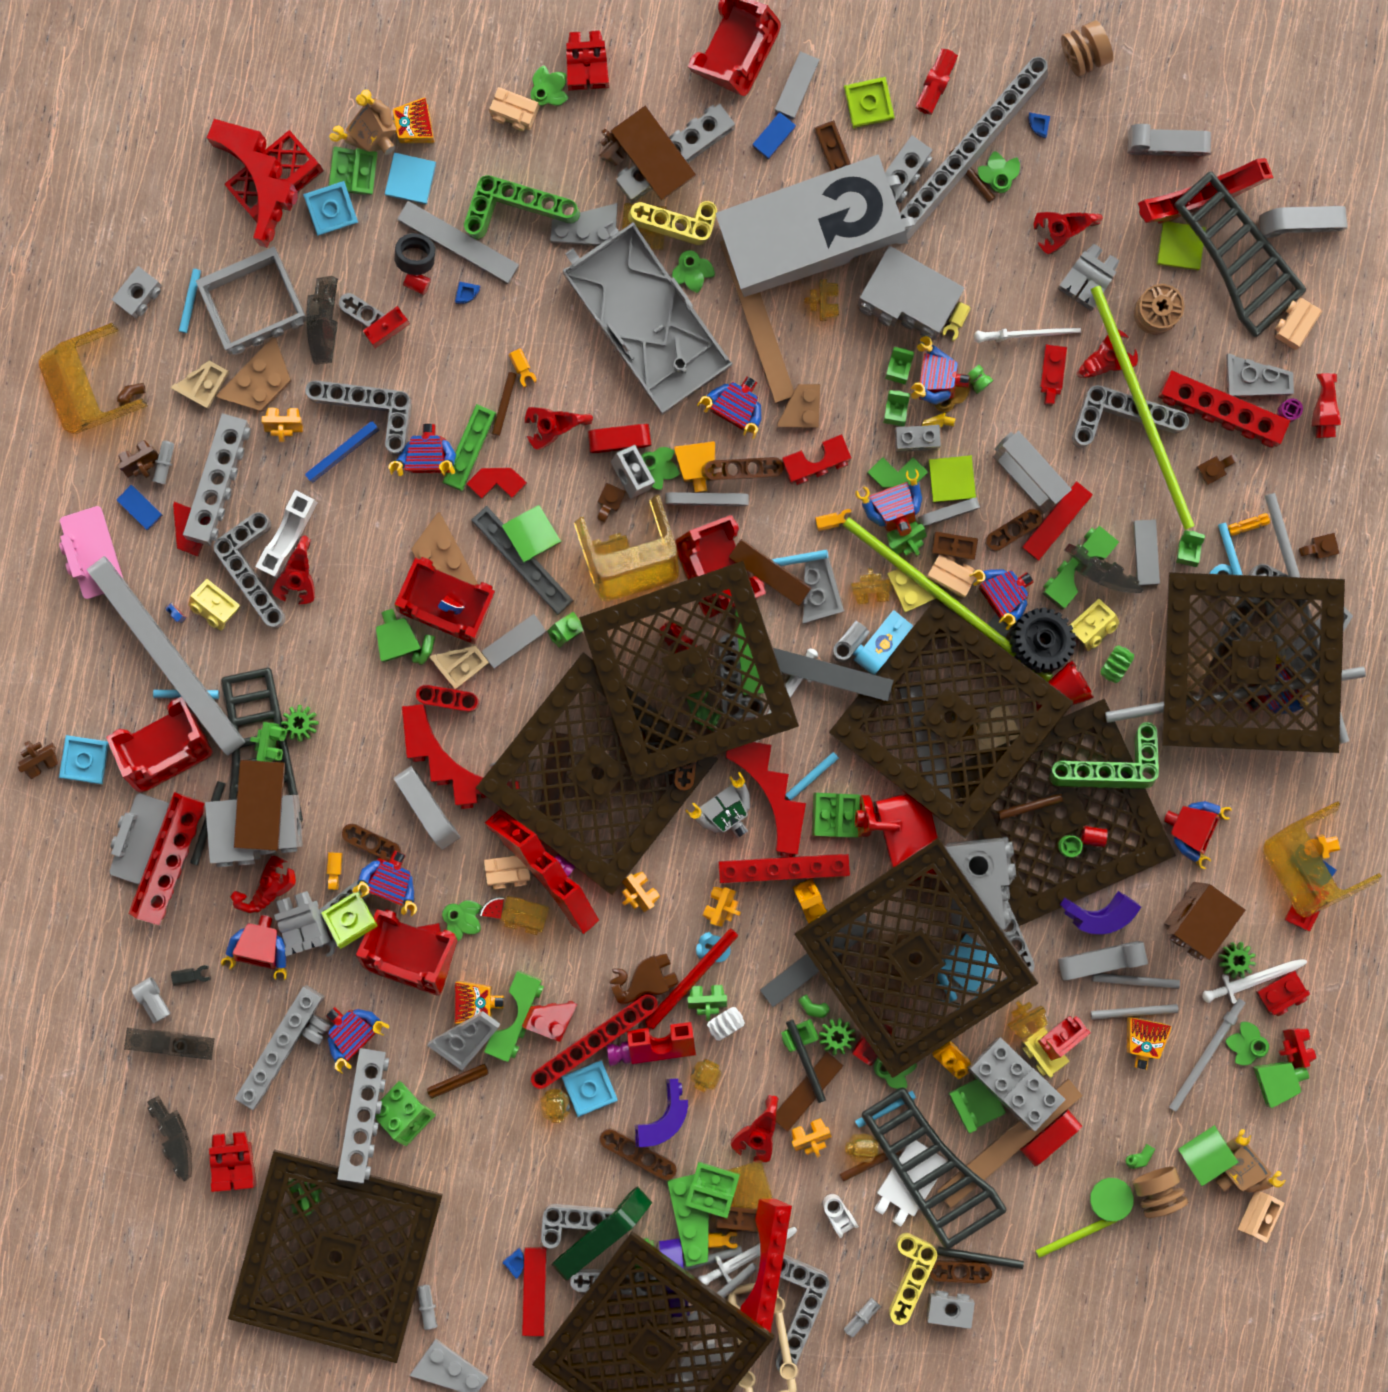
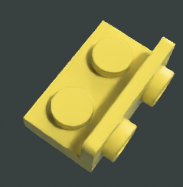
[188,579,240,631]
[1070,599,1120,651]
[1022,1026,1070,1078]

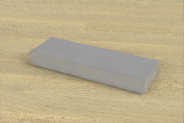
[775,51,820,119]
[1133,520,1160,585]
[482,614,547,669]

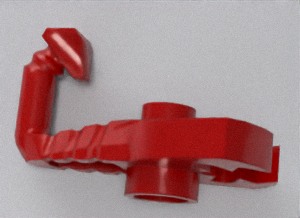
[1034,212,1103,254]
[1076,329,1138,378]
[525,407,593,450]
[272,535,315,604]
[854,795,903,837]
[230,856,296,914]
[731,1095,779,1162]

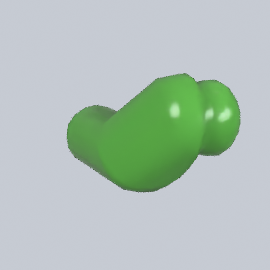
[412,635,435,665]
[798,994,830,1018]
[1125,1144,1156,1169]

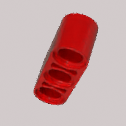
[587,424,652,453]
[416,685,479,712]
[1020,1109,1082,1167]

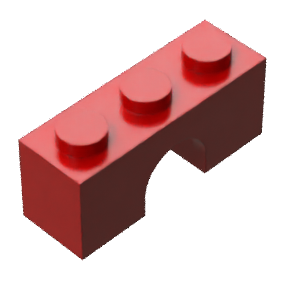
[781,434,852,486]
[627,1022,696,1064]

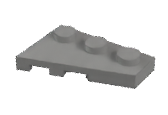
[551,203,618,246]
[1226,353,1294,397]
[803,549,845,624]
[427,1011,500,1070]
[410,1339,488,1392]

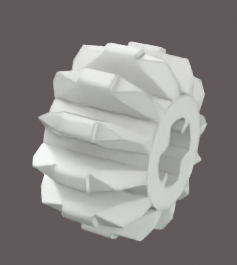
[707,1007,745,1041]

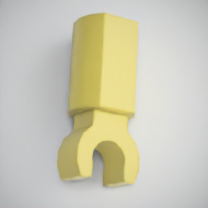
[942,302,971,341]

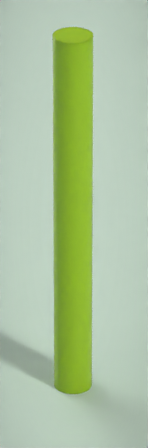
[1035,1219,1118,1258]

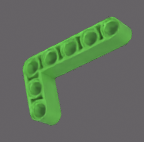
[464,175,580,240]
[1049,722,1159,789]

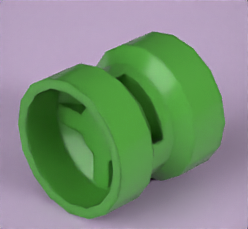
[967,364,993,394]
[1058,835,1082,857]

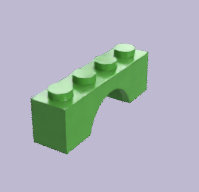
[1042,526,1119,610]
[484,970,544,1062]

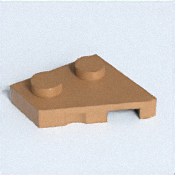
[777,383,820,428]

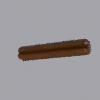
[427,1064,489,1099]

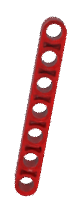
[531,993,658,1089]

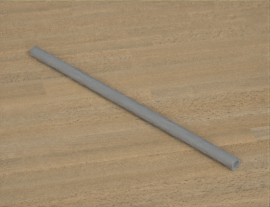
[1265,493,1349,744]
[1105,667,1366,723]

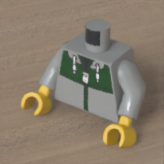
[686,772,750,838]

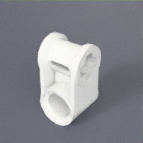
[823,1194,859,1238]

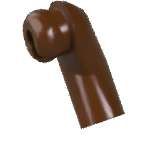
[117,383,146,408]

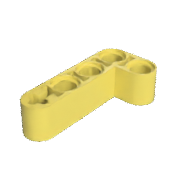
[628,201,717,245]
[889,1233,937,1325]

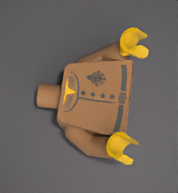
[329,90,396,155]
[1216,1129,1286,1192]

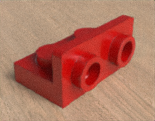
[1256,970,1310,1017]

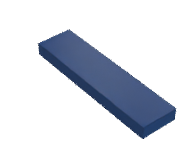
[305,421,379,483]

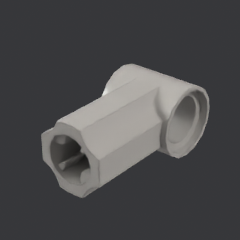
[832,621,870,662]
[131,977,171,1023]

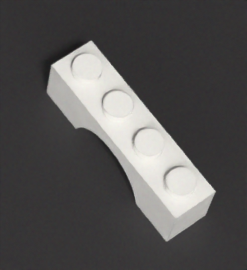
[255,490,318,578]

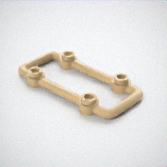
[727,1282,798,1392]

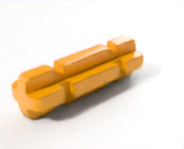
[1228,513,1270,536]

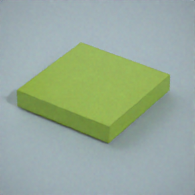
[844,77,895,128]
[1157,222,1206,271]
[928,455,976,503]
[321,891,378,949]

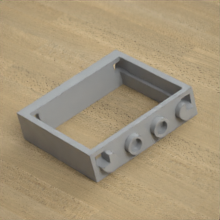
[196,246,308,355]
[993,431,1072,514]

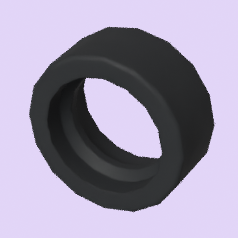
[394,233,436,275]

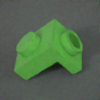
[885,347,914,385]
[883,390,910,427]
[1176,530,1205,567]
[547,611,583,648]
[781,1019,819,1052]

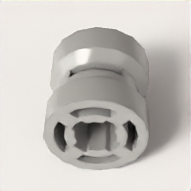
[301,1015,331,1044]

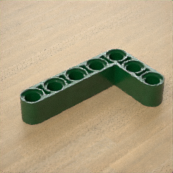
[551,1186,653,1281]

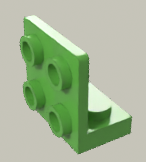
[948,1079,1006,1133]
[375,1081,436,1147]

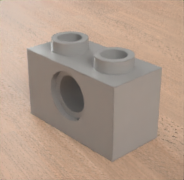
[111,266,162,319]
[894,425,941,452]
[611,445,655,499]
[926,1290,975,1329]

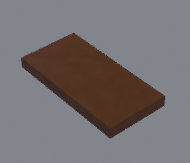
[611,105,696,201]
[234,760,285,851]

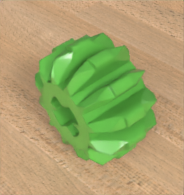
[1101,645,1134,683]
[281,705,319,742]
[1218,942,1256,978]
[819,1018,856,1055]

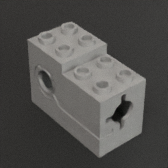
[857,245,965,340]
[205,795,303,867]
[945,837,1016,934]
[967,1037,1066,1131]

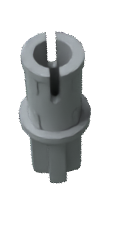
[152,441,175,484]
[417,1284,438,1330]
[844,1298,881,1337]

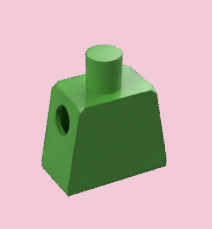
[376,609,422,662]
[1253,1061,1309,1108]

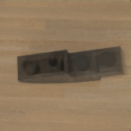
[306,276,338,365]
[1064,544,1144,593]
[124,1027,215,1060]
[147,1095,192,1181]

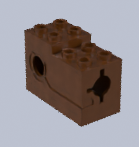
[1164,882,1246,961]

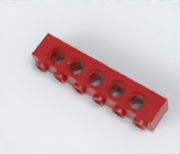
[1158,370,1291,448]
[128,792,205,925]
[718,854,850,883]

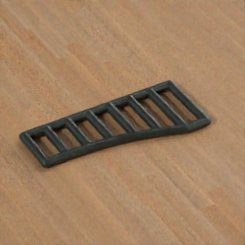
[1174,171,1306,337]
[221,667,303,822]
[862,1087,1007,1249]

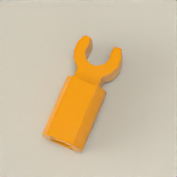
[508,348,537,388]
[815,509,851,531]
[327,852,343,890]
[708,1231,738,1248]

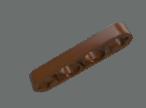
[701,457,784,481]
[600,1128,677,1180]

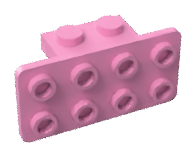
[59,506,123,599]

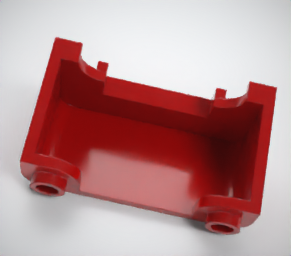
[688,0,781,96]
[674,515,766,618]
[394,557,495,644]
[106,696,213,792]
[874,793,938,882]
[356,909,458,996]

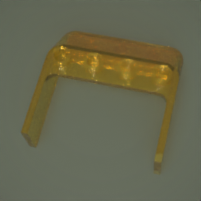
[39,323,148,434]
[574,494,679,602]
[1263,801,1382,917]

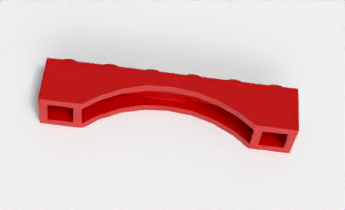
[740,1198,792,1333]

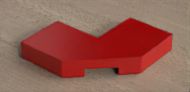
[466,468,527,499]

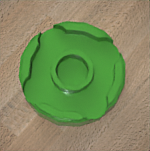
[1090,1178,1134,1222]

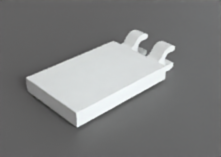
[874,1140,948,1227]

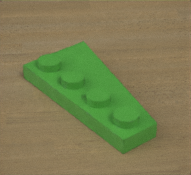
[667,1174,709,1267]

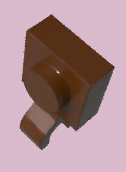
[1197,454,1238,485]
[597,483,626,523]
[1299,533,1340,559]

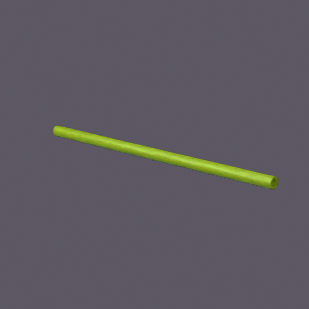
[1090,286,1195,530]
[842,517,1053,682]

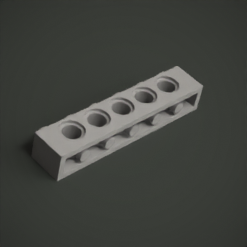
[616,104,735,204]
[856,135,933,258]
[183,413,251,546]
[235,985,325,1110]
[337,1048,389,1184]

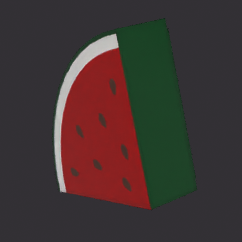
[480,897,504,919]

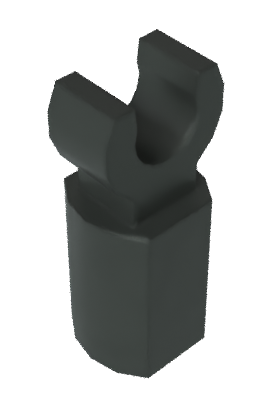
[171,965,211,986]

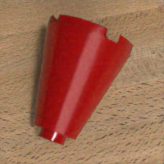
[1031,661,1094,712]

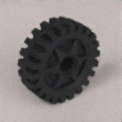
[1009,608,1076,674]

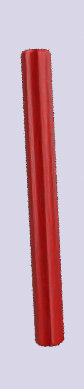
[645,929,738,1029]

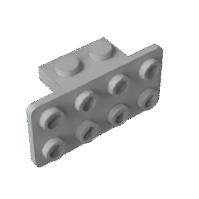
[110,793,170,884]

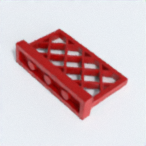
[224,130,324,223]

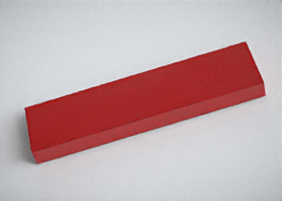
[1022,481,1093,561]
[522,1247,547,1336]

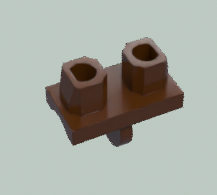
[598,129,624,166]
[118,440,159,478]
[17,741,59,779]

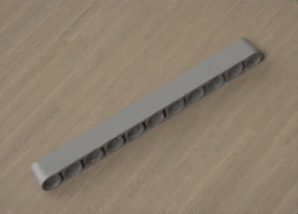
[898,57,1048,244]
[87,556,245,756]

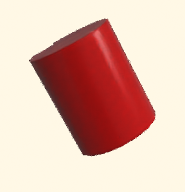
[403,274,431,295]
[1081,826,1108,847]

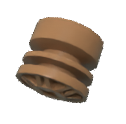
[1061,20,1114,77]
[1133,284,1185,335]
[1132,1166,1189,1218]

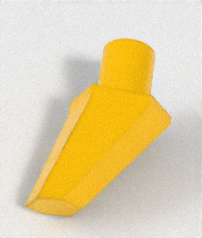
[922,413,956,427]

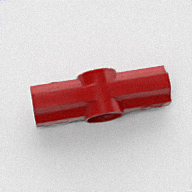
[915,48,958,115]

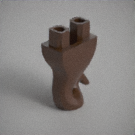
[609,953,679,1004]

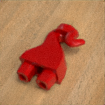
[1311,373,1341,438]

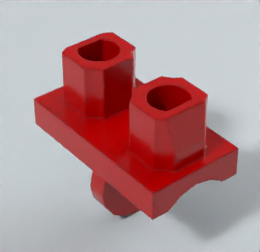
[1279,1028,1317,1068]

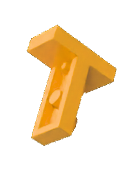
[792,878,827,923]

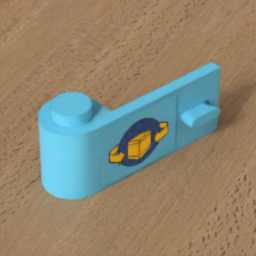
[853,610,913,675]

